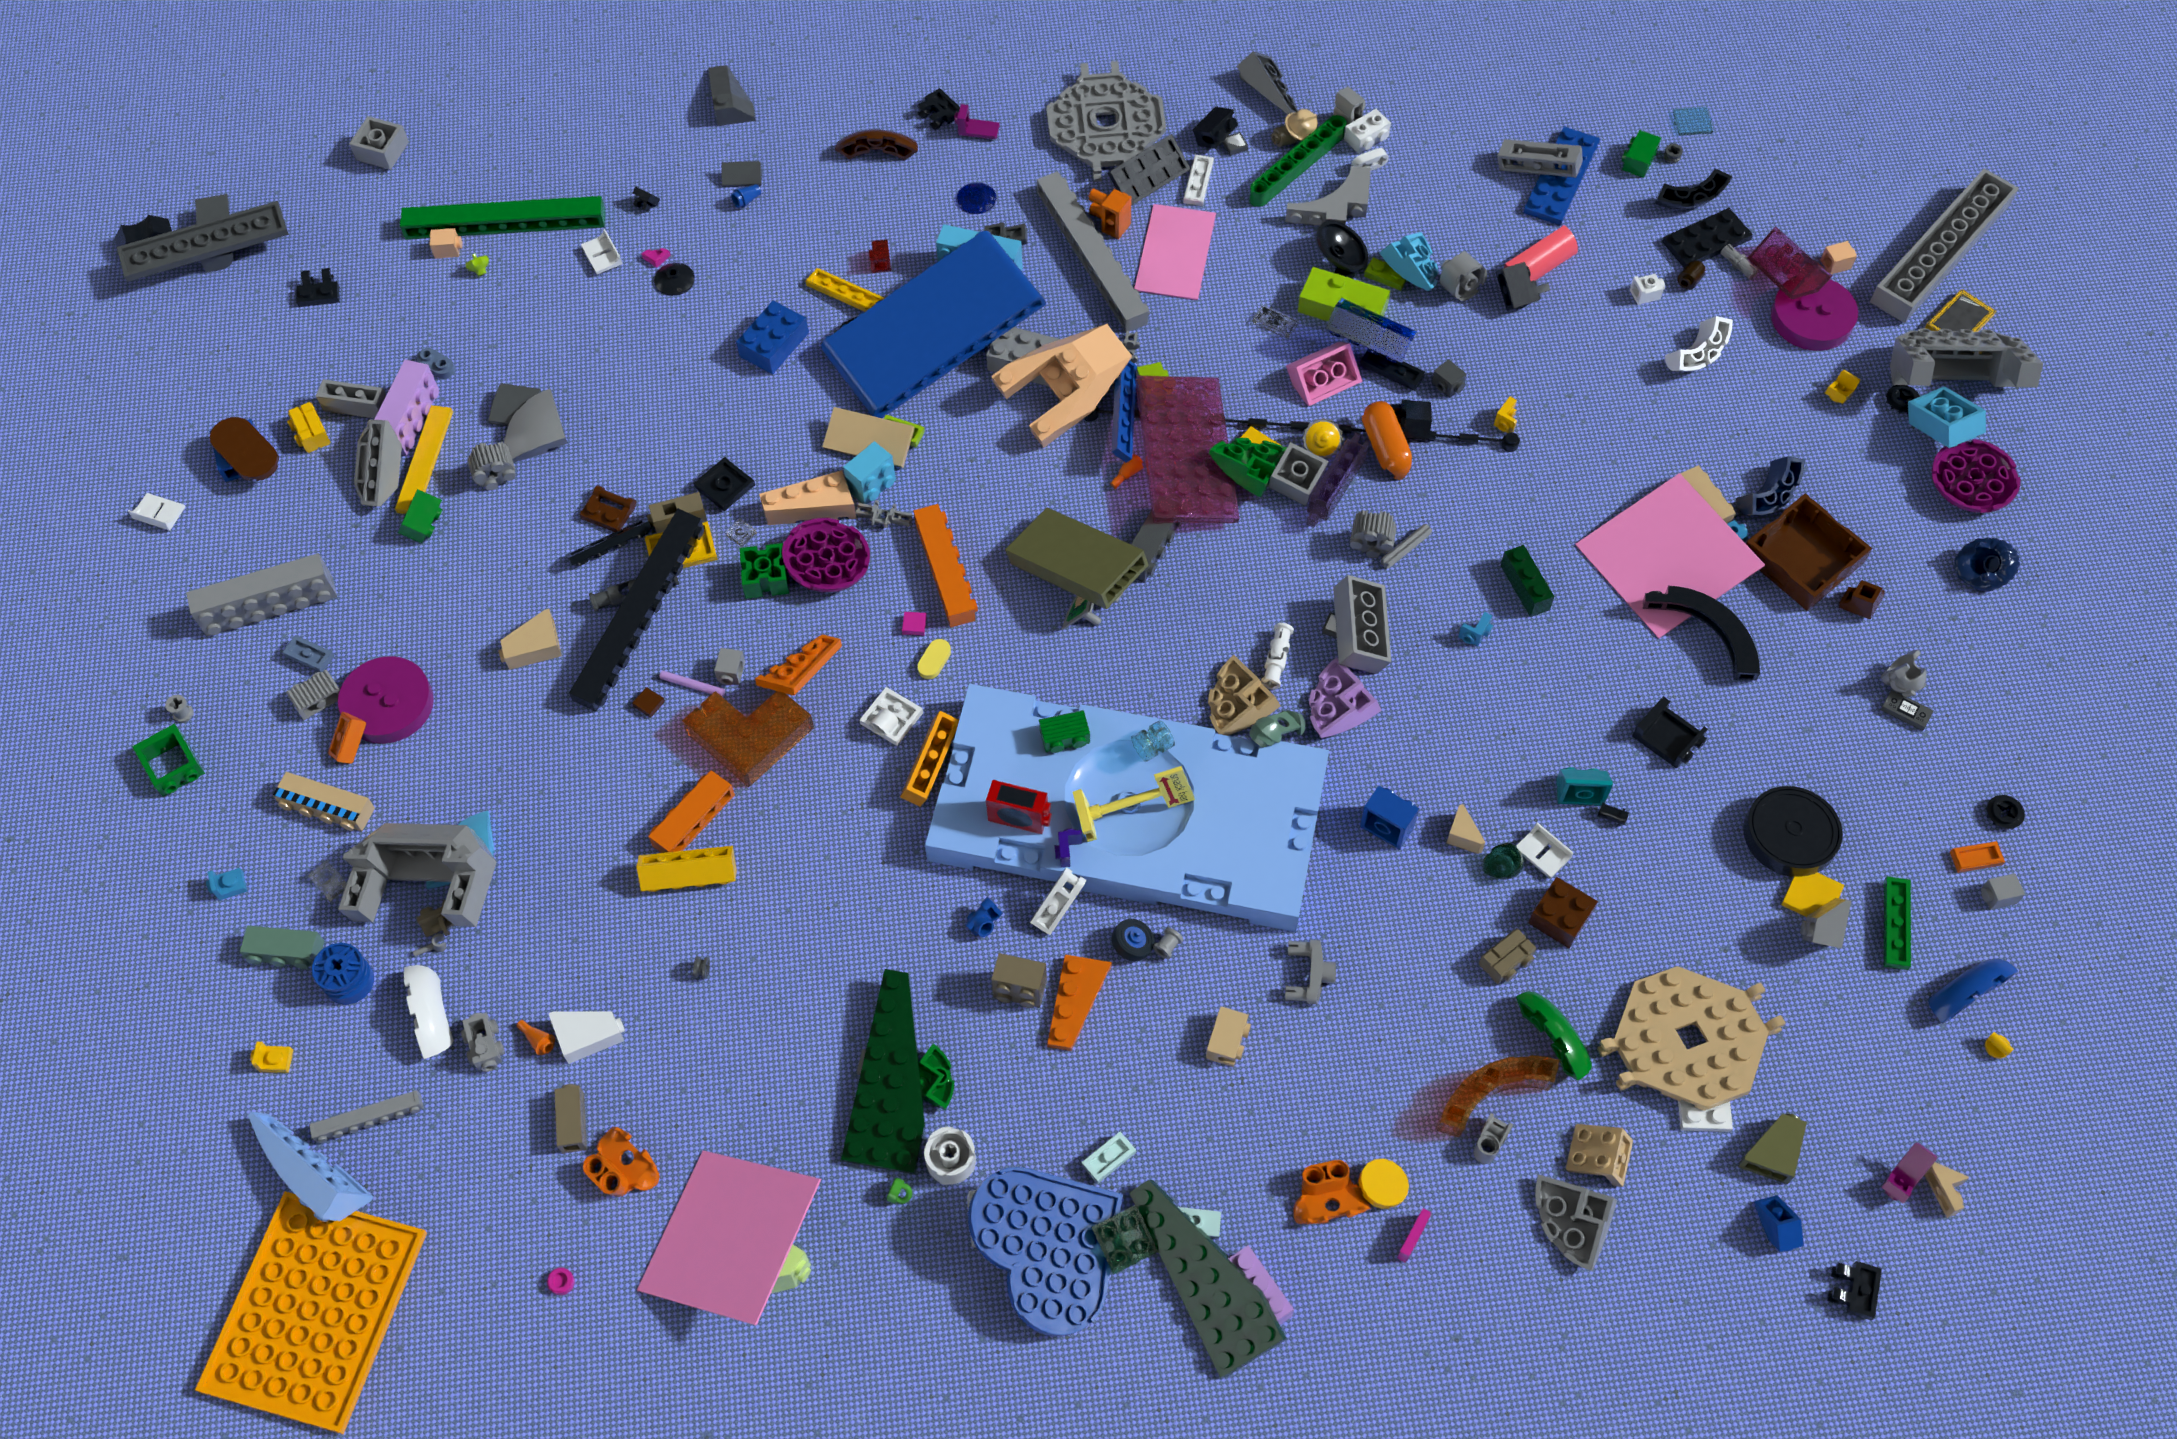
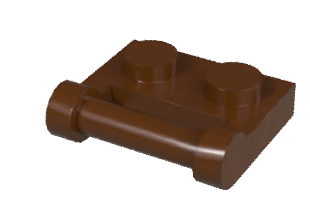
[579,485,637,532]

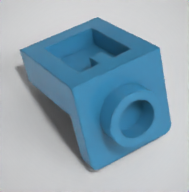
[206,868,247,901]

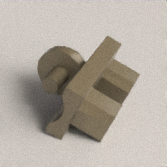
[416,899,455,937]

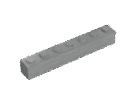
[309,1090,424,1143]

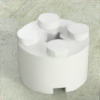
[924,1127,976,1185]

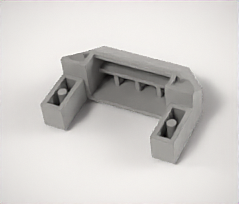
[1890,328,2044,387]
[338,823,497,927]

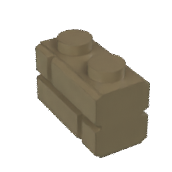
[1479,928,1536,984]

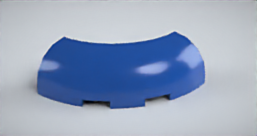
[1928,958,2018,1023]

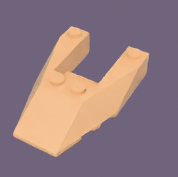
[992,324,1132,448]

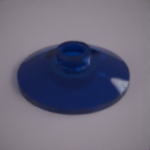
[957,182,996,214]

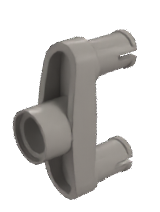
[1285,939,1336,1004]

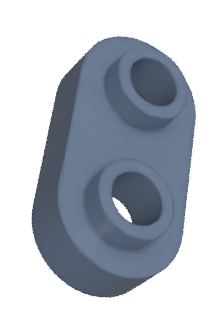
[417,348,455,379]

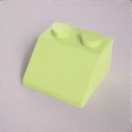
[771,1244,811,1294]

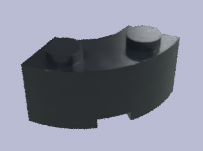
[114,215,172,255]

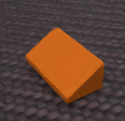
[328,712,366,764]

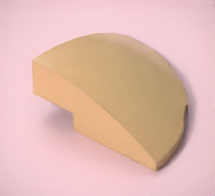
[1208,655,1281,736]

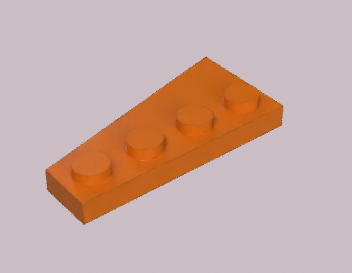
[755,634,842,696]

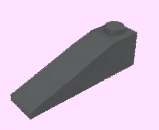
[1236,51,1298,115]
[708,65,756,126]

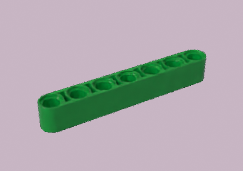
[1249,115,1346,207]

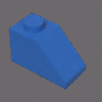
[1754,1195,1804,1252]

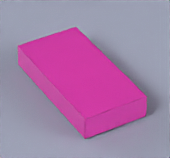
[1397,1208,1431,1262]

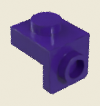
[1054,829,1082,868]

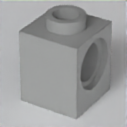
[714,648,745,685]

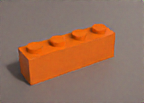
[648,770,735,853]

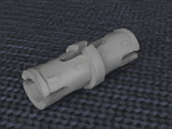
[1720,244,1759,280]

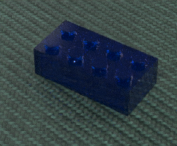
[1326,298,1417,363]

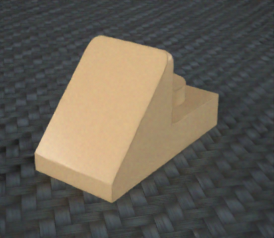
[1925,1162,1969,1218]

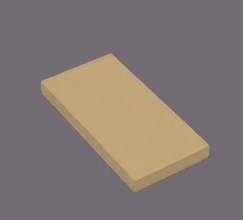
[822,407,915,468]

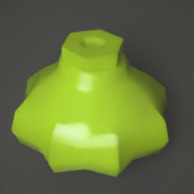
[465,253,489,276]

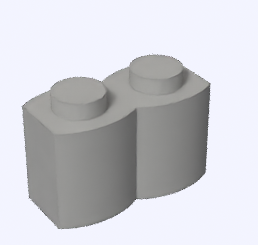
[1333,86,1365,128]

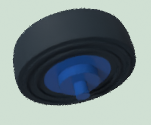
[1111,919,1154,961]

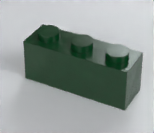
[1500,545,1555,617]

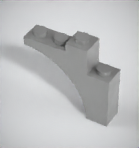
[1285,166,1371,226]

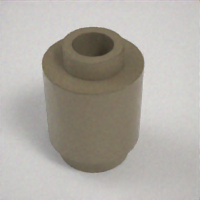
[1271,125,1298,147]

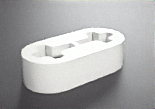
[1351,148,1389,171]

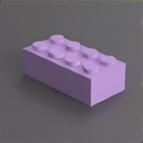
[374,360,439,456]

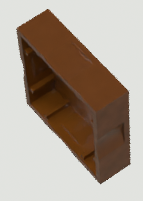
[1746,493,1873,611]

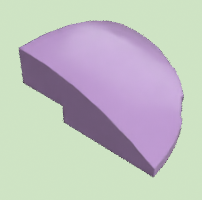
[1309,657,1382,738]

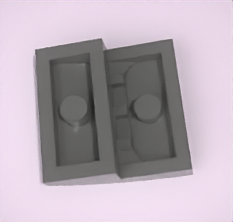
[488,383,541,426]

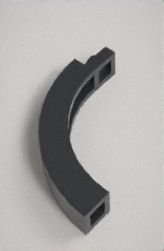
[1643,586,1760,681]

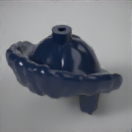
[1954,537,2020,592]

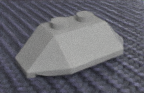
[354,419,402,507]

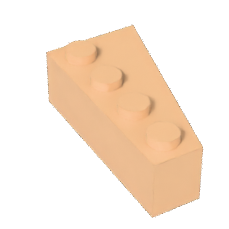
[759,470,857,525]

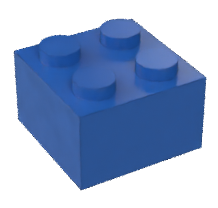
[1360,785,1419,850]

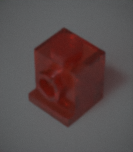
[869,239,892,273]

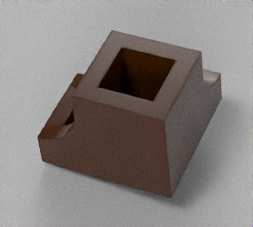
[1839,580,1885,619]

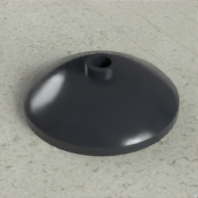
[1316,221,1369,272]

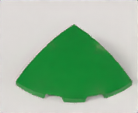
[1209,438,1287,497]

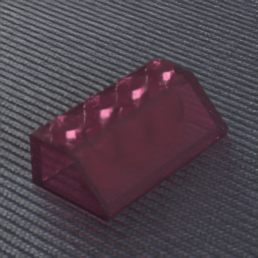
[1747,226,1833,299]

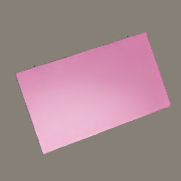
[1134,204,1216,300]

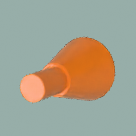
[1110,454,1144,489]
[516,1020,555,1055]

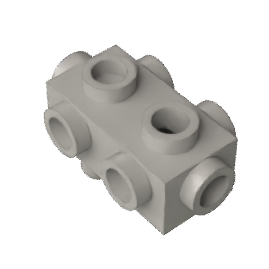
[461,1012,505,1072]

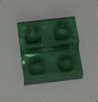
[1091,1205,1158,1275]

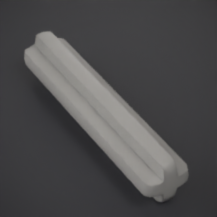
[1380,524,1432,569]

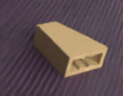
[498,609,562,670]

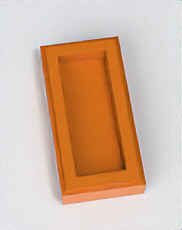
[1950,841,2005,873]

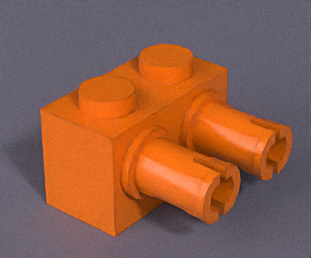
[1089,188,1131,239]

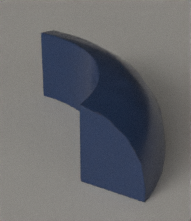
[1736,456,1805,516]

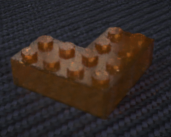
[682,691,814,788]

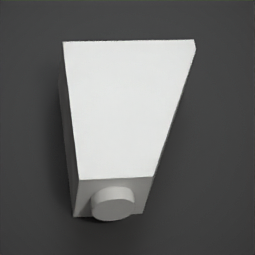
[548,1011,625,1064]

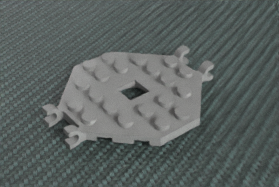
[1046,61,1166,182]

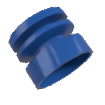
[312,942,374,1005]

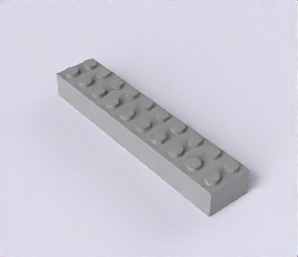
[1870,168,2019,323]

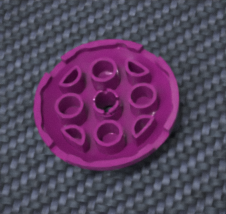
[1932,439,2021,513]
[782,518,870,593]

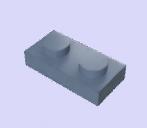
[282,635,334,672]

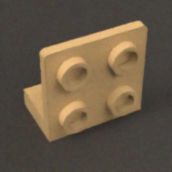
[1566,1124,1633,1187]

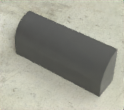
[195,194,233,273]

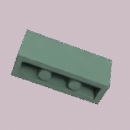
[239,925,325,969]

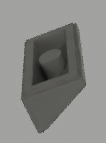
[721,161,762,187]

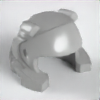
[1881,650,1926,697]

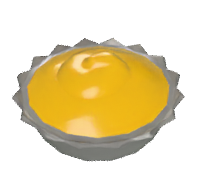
[1302,418,1343,459]

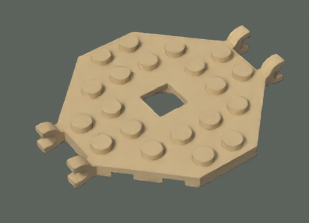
[1597,966,1786,1111]

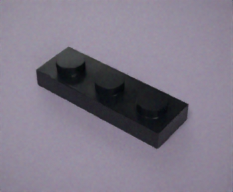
[1360,346,1425,391]

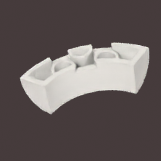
[1665,316,1733,372]
[404,965,454,1059]

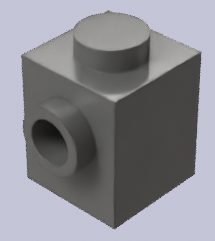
[1432,359,1467,398]

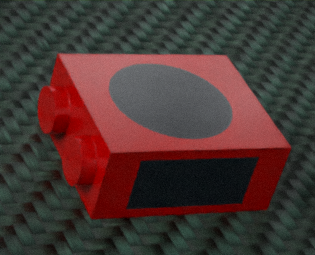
[986,780,1052,834]

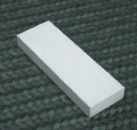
[1183,155,1214,206]

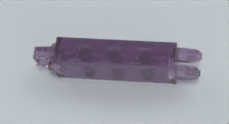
[1307,432,1372,528]

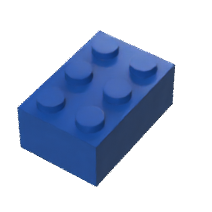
[736,300,809,375]

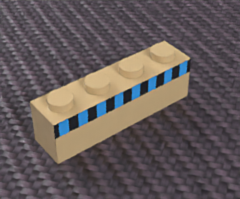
[273,772,375,831]

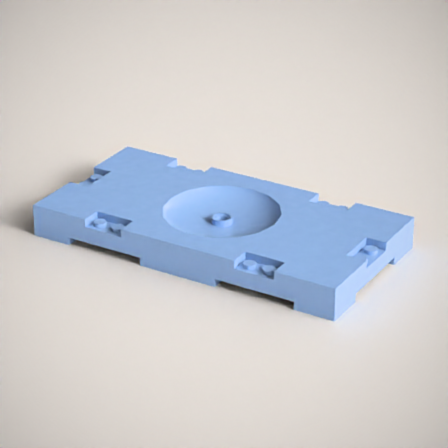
[925,684,1329,932]

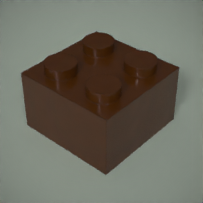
[1528,877,1598,949]

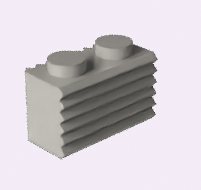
[286,670,340,720]

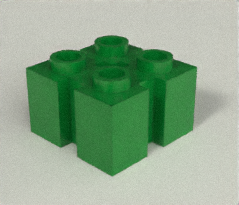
[739,543,789,599]

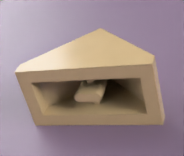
[1447,804,1485,854]

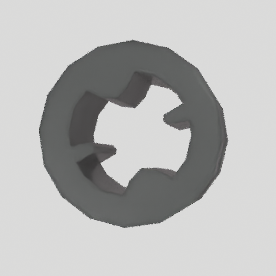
[1663,143,1683,163]
[693,956,710,979]

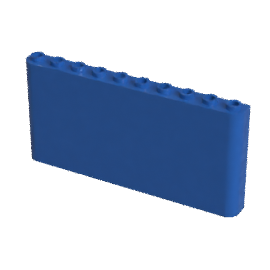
[821,231,1046,418]

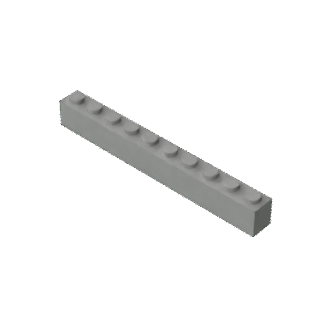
[1037,171,1150,332]

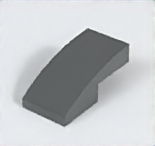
[985,222,1028,245]

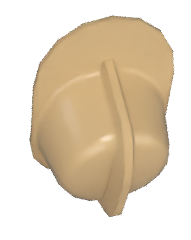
[1285,109,1318,141]

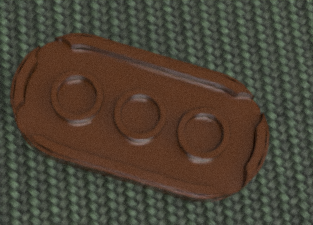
[210,417,279,481]

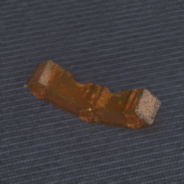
[1435,1055,1560,1138]

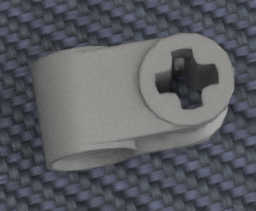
[1473,1113,1514,1164]

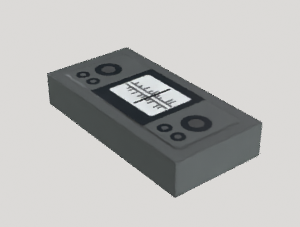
[1880,690,1934,731]

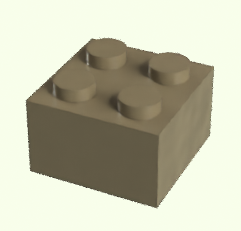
[991,953,1047,1008]

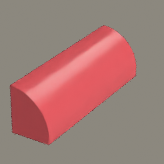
[1504,225,1578,281]

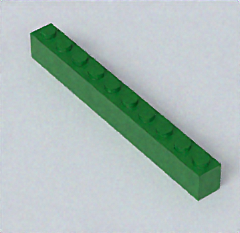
[400,196,605,240]

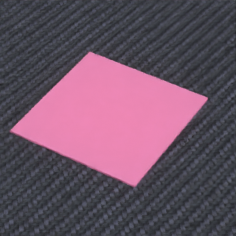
[1575,473,1765,639]
[637,1150,821,1326]

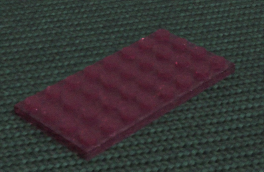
[1135,376,1240,523]

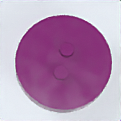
[1771,276,1858,351]
[338,656,434,744]

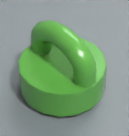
[886,1177,912,1204]

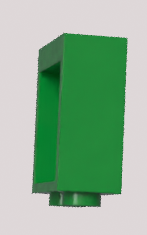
[132,723,205,797]

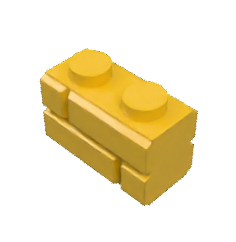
[287,402,331,453]

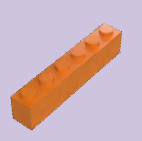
[913,504,978,628]

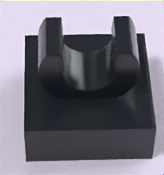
[632,186,660,212]

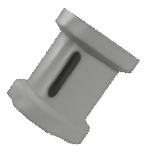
[165,695,194,723]
[1153,927,1183,959]

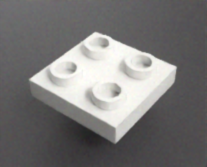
[860,687,923,746]

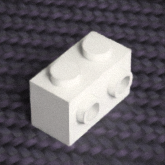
[1344,109,1391,154]

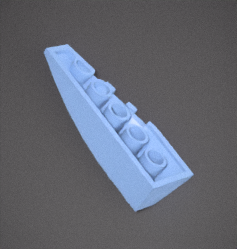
[248,1112,373,1222]

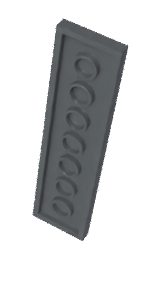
[117,201,289,282]

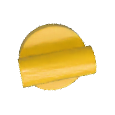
[1985,1032,2014,1059]

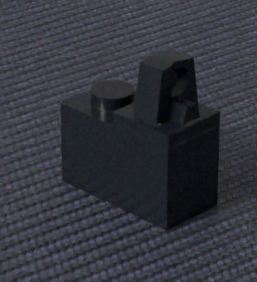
[1495,262,1550,311]
[1389,399,1432,440]

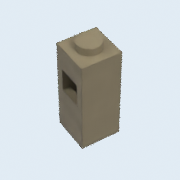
[647,492,707,533]
[554,1084,587,1154]

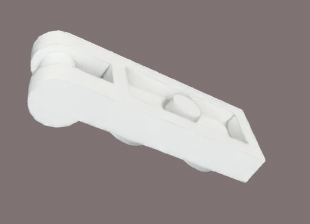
[1030,867,1086,935]

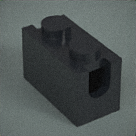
[1192,106,1238,149]

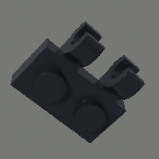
[917,88,960,130]
[296,268,340,307]
[1827,1261,1882,1321]

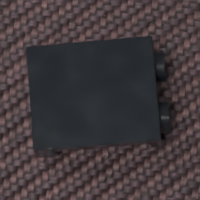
[1632,696,1708,769]

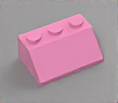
[1286,341,1363,406]

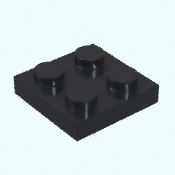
[694,457,755,511]

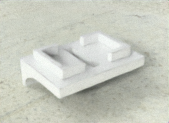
[581,229,623,274]
[128,493,185,531]
[1514,822,1573,879]

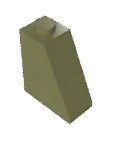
[1738,1114,1807,1184]

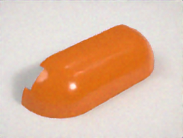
[1361,401,1412,480]

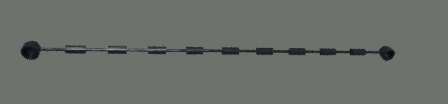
[1084,406,1520,452]

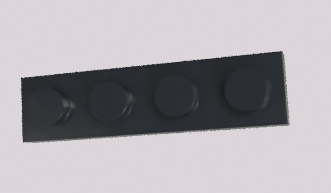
[566,518,652,566]

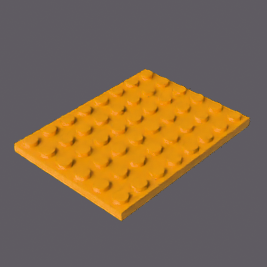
[195,1191,427,1435]

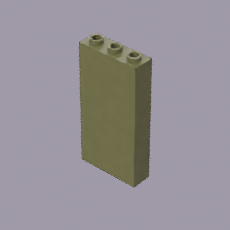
[1005,507,1149,609]

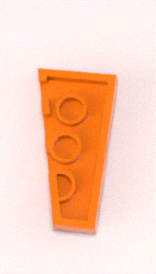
[1047,954,1112,1051]

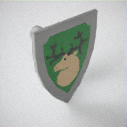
[1062,595,1101,630]

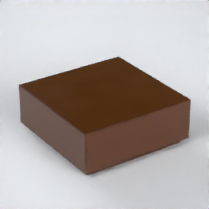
[632,687,665,718]

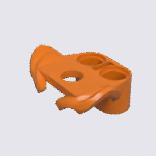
[583,1126,660,1197]
[1293,1160,1371,1224]

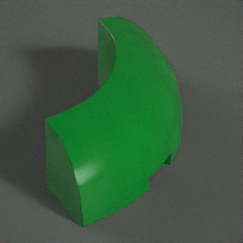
[1516,991,1592,1081]

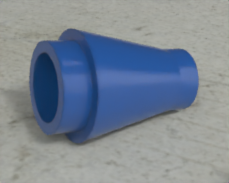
[731,184,761,208]

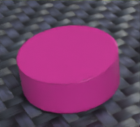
[547,1268,575,1295]

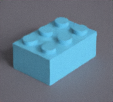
[1908,386,1986,448]

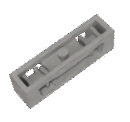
[1497,139,1583,178]

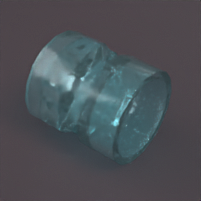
[1131,720,1175,762]

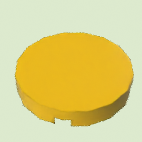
[1358,1159,1409,1209]

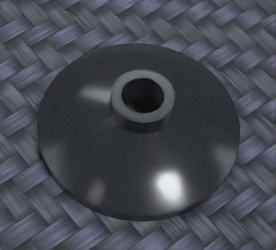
[654,263,695,296]

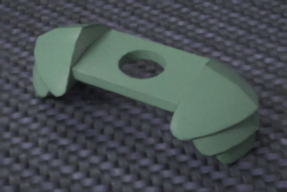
[1249,710,1305,747]

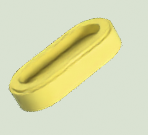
[918,639,951,679]

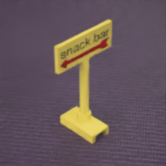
[1073,766,1195,842]

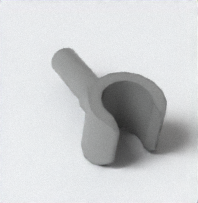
[413,934,447,957]

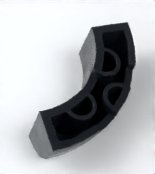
[1654,168,1733,209]

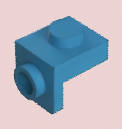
[1458,612,1493,647]

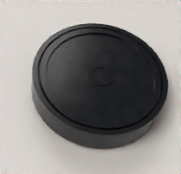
[1743,786,1843,877]

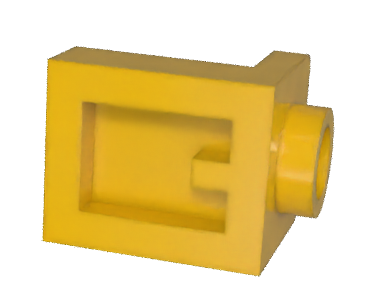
[1494,396,1517,433]
[250,1041,293,1073]

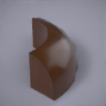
[835,129,918,161]

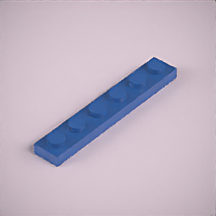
[1111,361,1137,463]

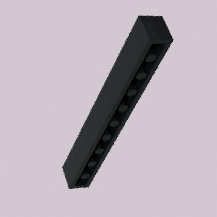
[569,508,704,712]

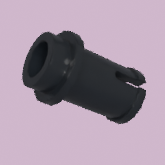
[1598,803,1629,826]

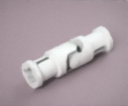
[1261,623,1294,690]

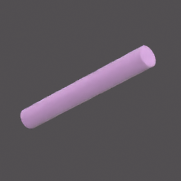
[660,670,725,697]

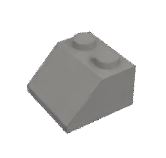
[1800,898,1851,948]

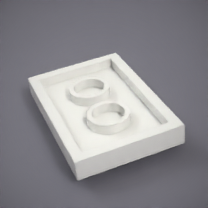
[1678,1099,1733,1132]

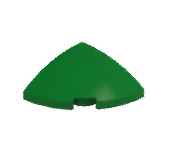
[919,1043,954,1111]

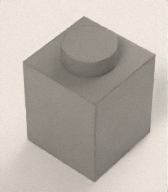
[1981,873,2025,910]

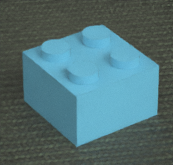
[843,441,896,504]

